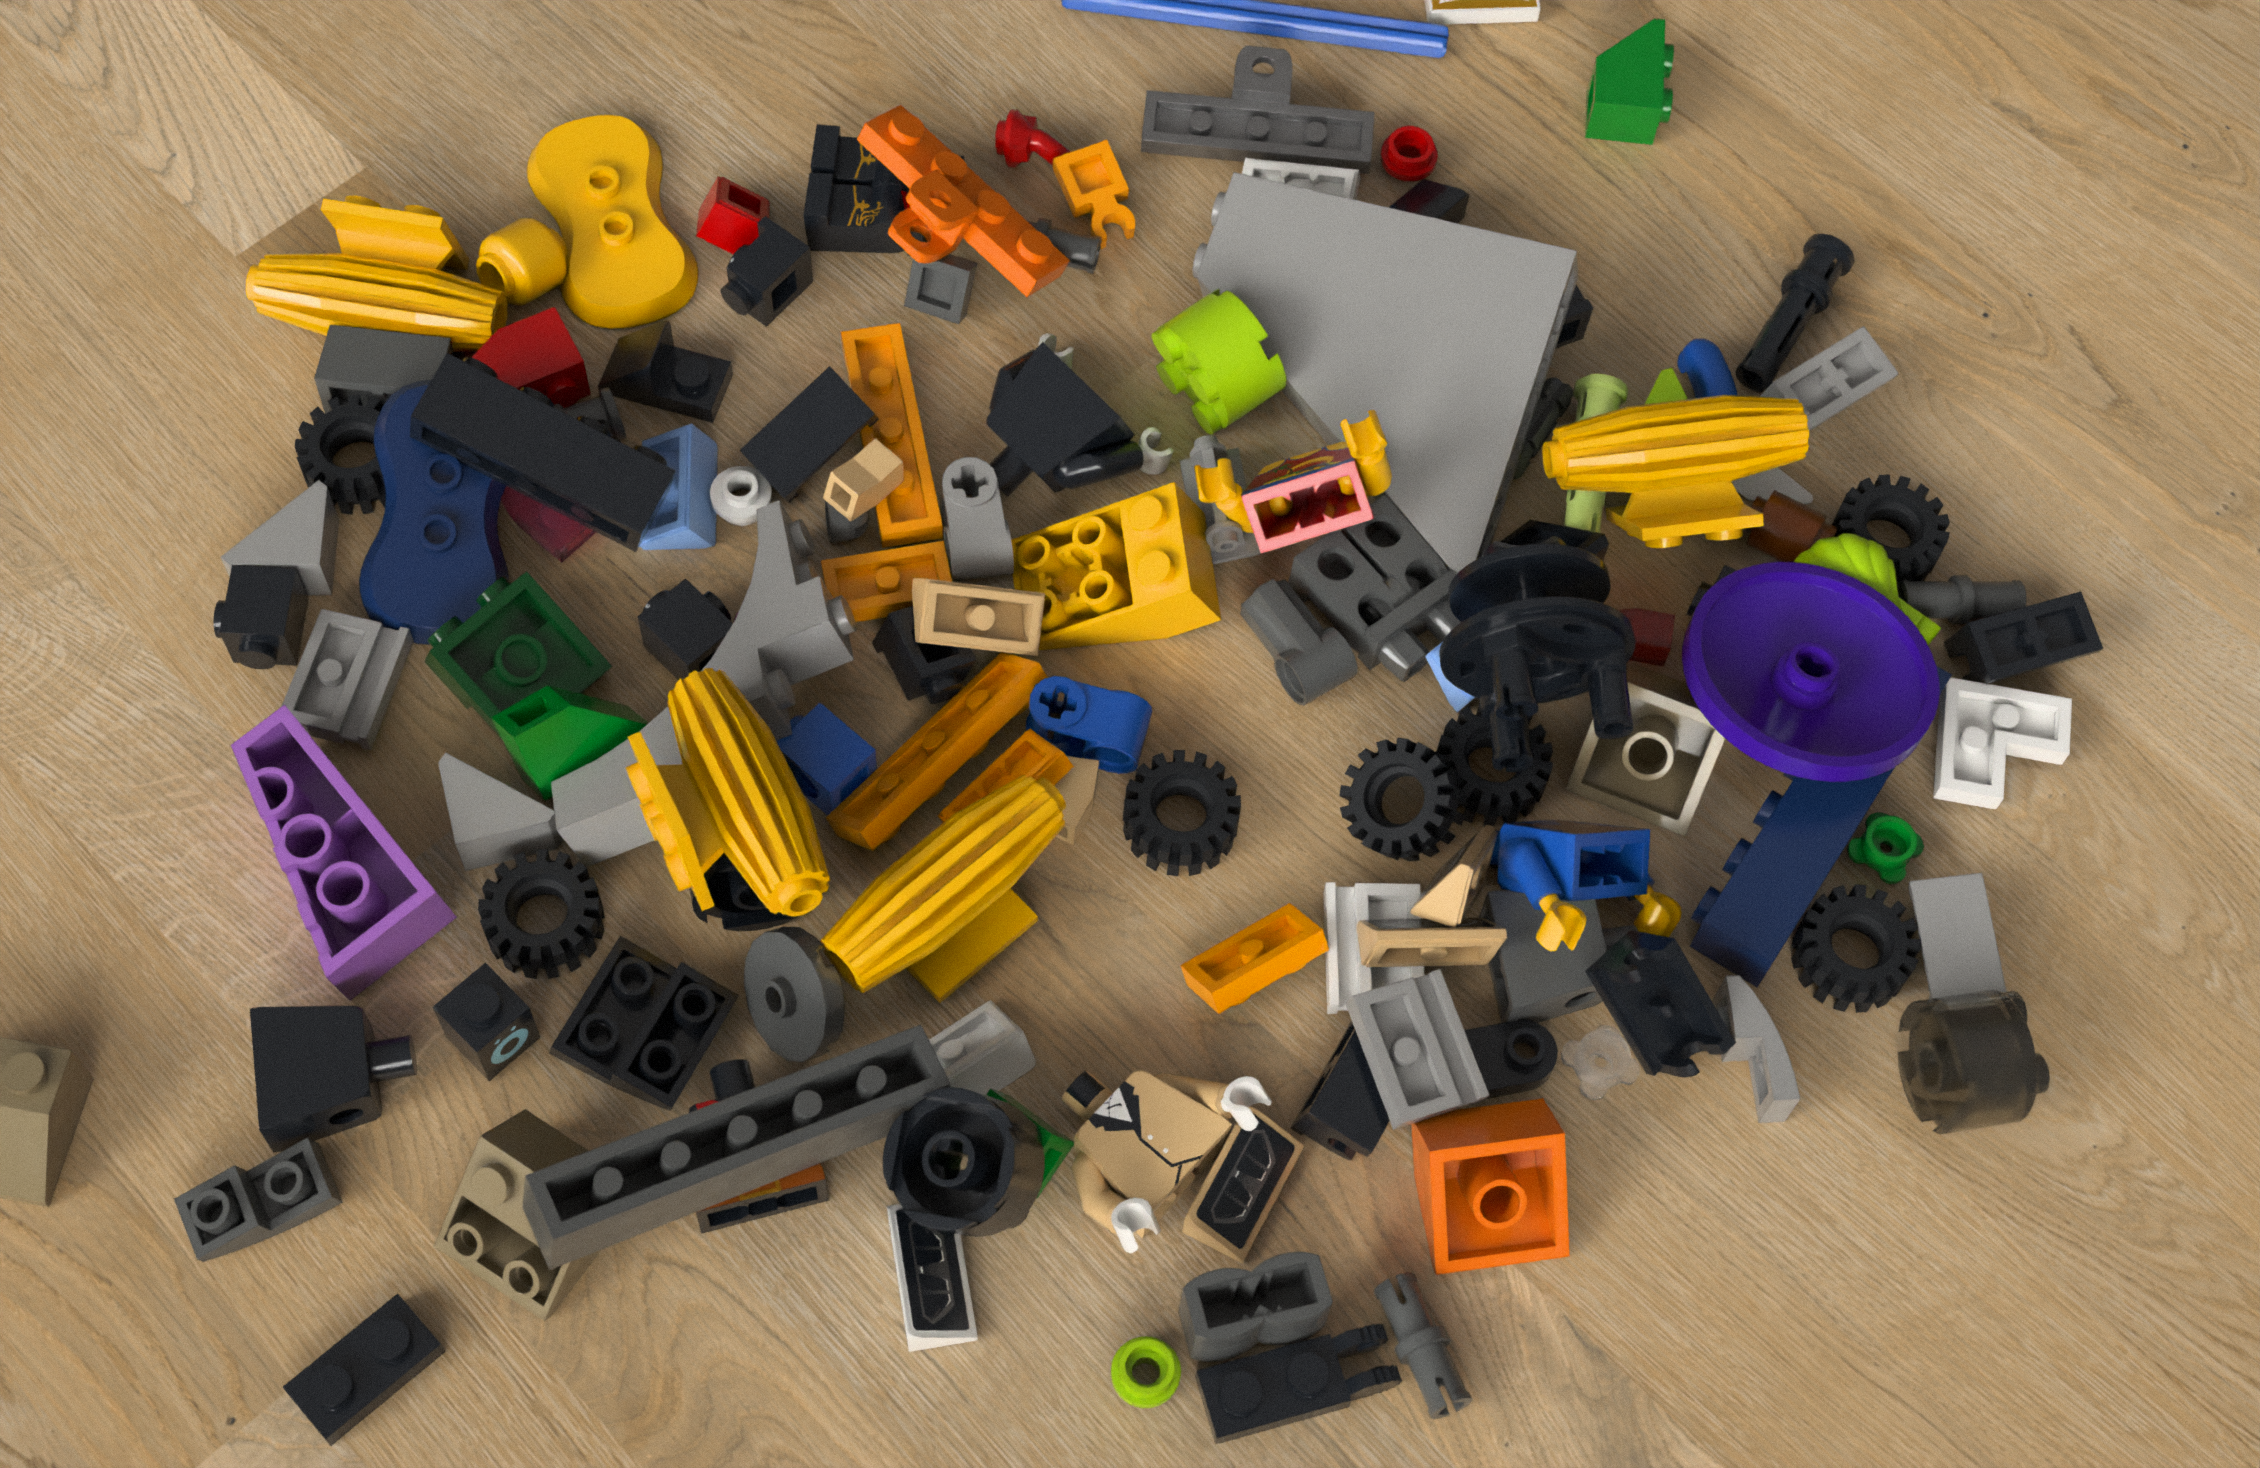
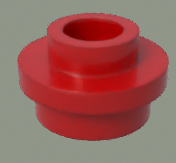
[1380,126,1438,182]

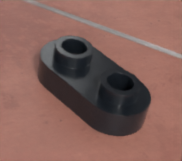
[1464,1020,1558,1100]

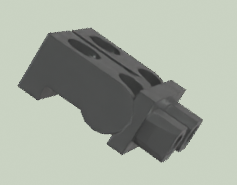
[1288,495,1461,682]

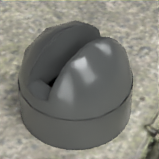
[825,501,869,543]

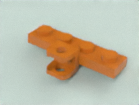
[857,105,1070,297]

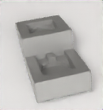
[1712,975,1800,1123]

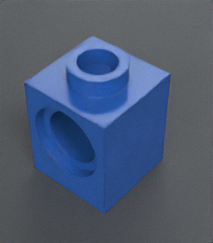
[776,703,877,816]

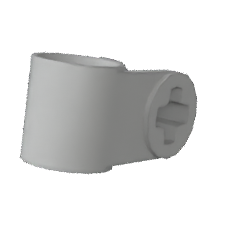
[941,457,1014,582]

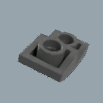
[174,1138,343,1262]

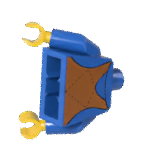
[1489,820,1682,951]

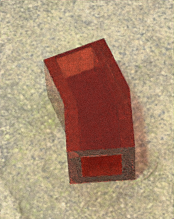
[1619,608,1675,667]

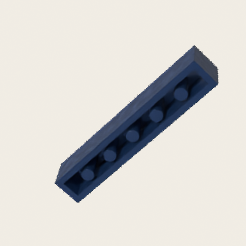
[1689,666,1952,988]

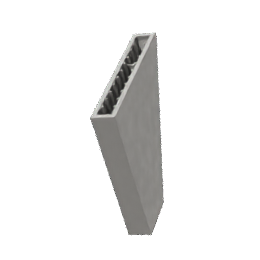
[1193,172,1578,575]

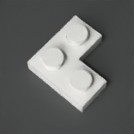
[1933,677,2072,809]

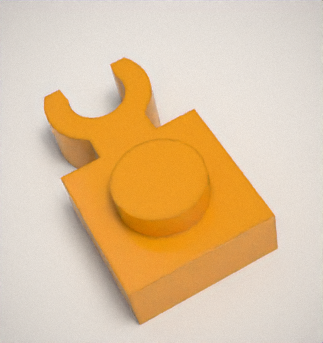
[1052,140,1135,249]

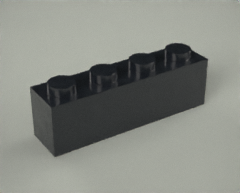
[410,353,675,552]

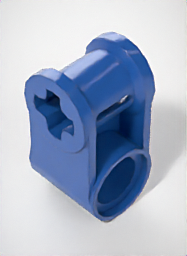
[1025,676,1152,774]

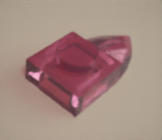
[501,486,597,563]

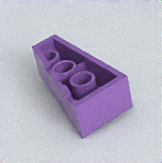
[231,704,457,1001]

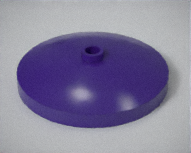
[1682,562,1940,782]

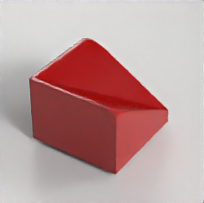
[696,176,770,254]

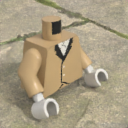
[1062,1069,1272,1253]

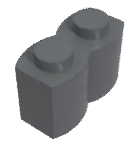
[1178,1252,1333,1362]

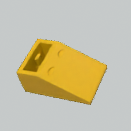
[1011,482,1222,650]

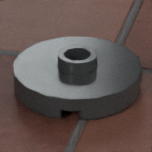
[744,927,845,1062]

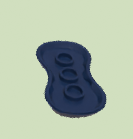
[359,379,509,645]

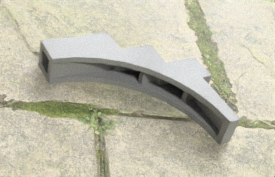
[551,500,857,867]

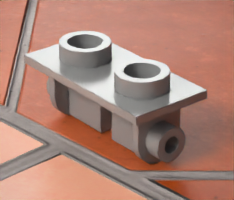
[1179,435,1260,565]

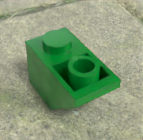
[1585,18,1674,145]
[491,685,648,801]

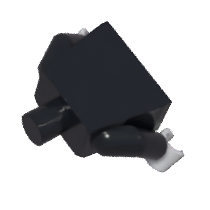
[986,333,1174,497]

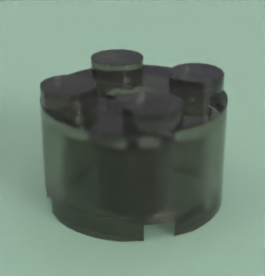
[1898,990,2050,1134]

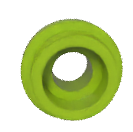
[1111,1336,1181,1408]

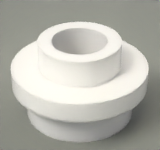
[710,466,772,526]

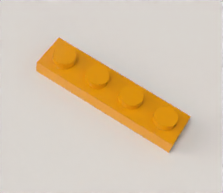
[841,323,943,548]
[826,652,1048,851]

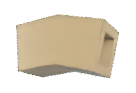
[823,438,904,522]
[1054,756,1099,846]

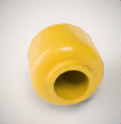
[476,217,567,306]

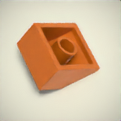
[1411,1098,1569,1275]

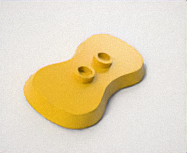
[527,115,698,329]

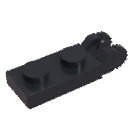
[1195,1323,1402,1444]

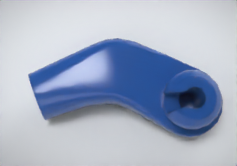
[1677,338,1738,398]

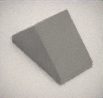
[221,480,339,595]
[438,753,564,871]

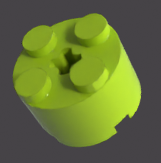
[1151,289,1286,435]

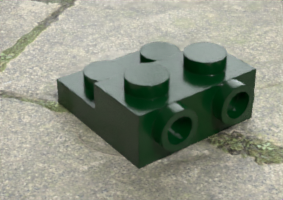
[425,571,612,739]

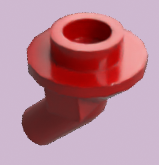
[995,109,1071,168]

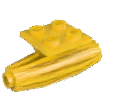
[246,195,508,352]
[1542,395,1809,548]
[625,668,830,916]
[820,775,1066,1003]

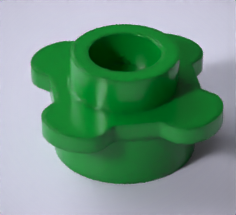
[1847,812,1924,884]

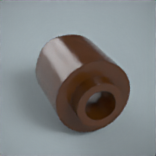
[1744,490,1838,562]

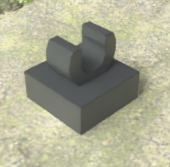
[904,254,977,324]

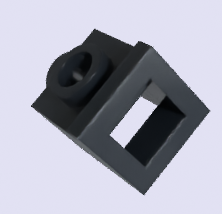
[721,216,813,327]
[872,606,977,704]

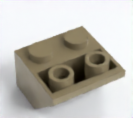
[434,1109,601,1321]

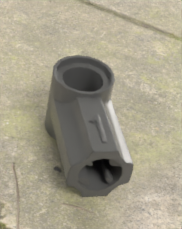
[1240,579,1358,706]

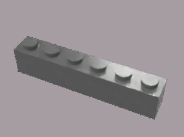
[522,1024,951,1270]

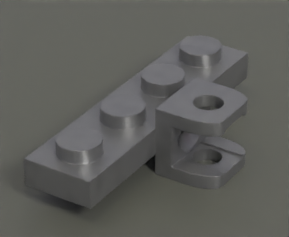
[1141,46,1375,174]

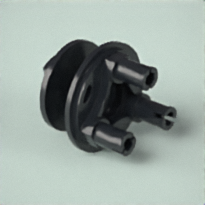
[1439,536,1635,772]

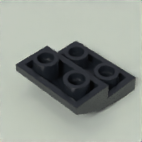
[549,936,739,1111]

